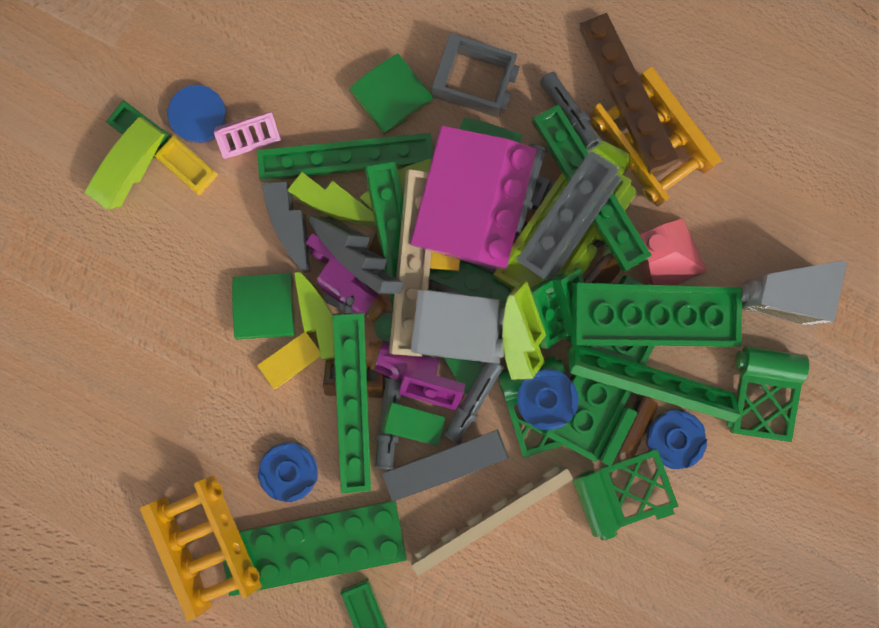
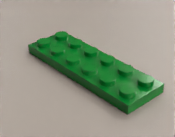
[542,275,655,462]
[571,283,742,347]
[223,500,407,596]

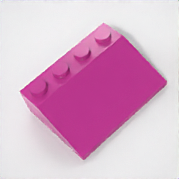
[410,126,537,270]

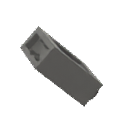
[432,33,520,117]

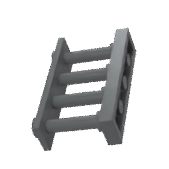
[516,150,622,279]

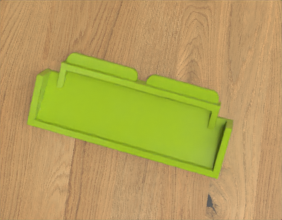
[493,140,636,291]

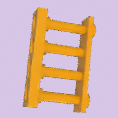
[590,67,722,207]
[139,475,262,622]

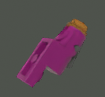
[306,233,388,323]
[366,341,465,410]

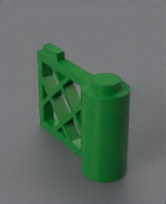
[726,346,810,442]
[498,355,566,458]
[573,448,679,540]

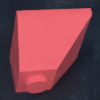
[639,218,707,286]

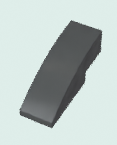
[263,182,311,273]

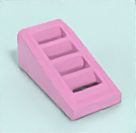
[214,111,281,159]

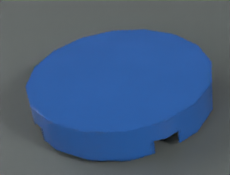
[167,85,227,143]
[517,369,579,430]
[646,410,707,469]
[258,442,318,502]

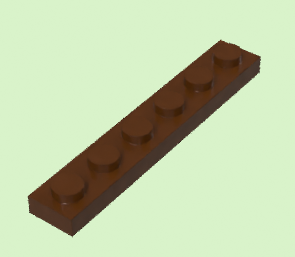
[580,13,679,175]

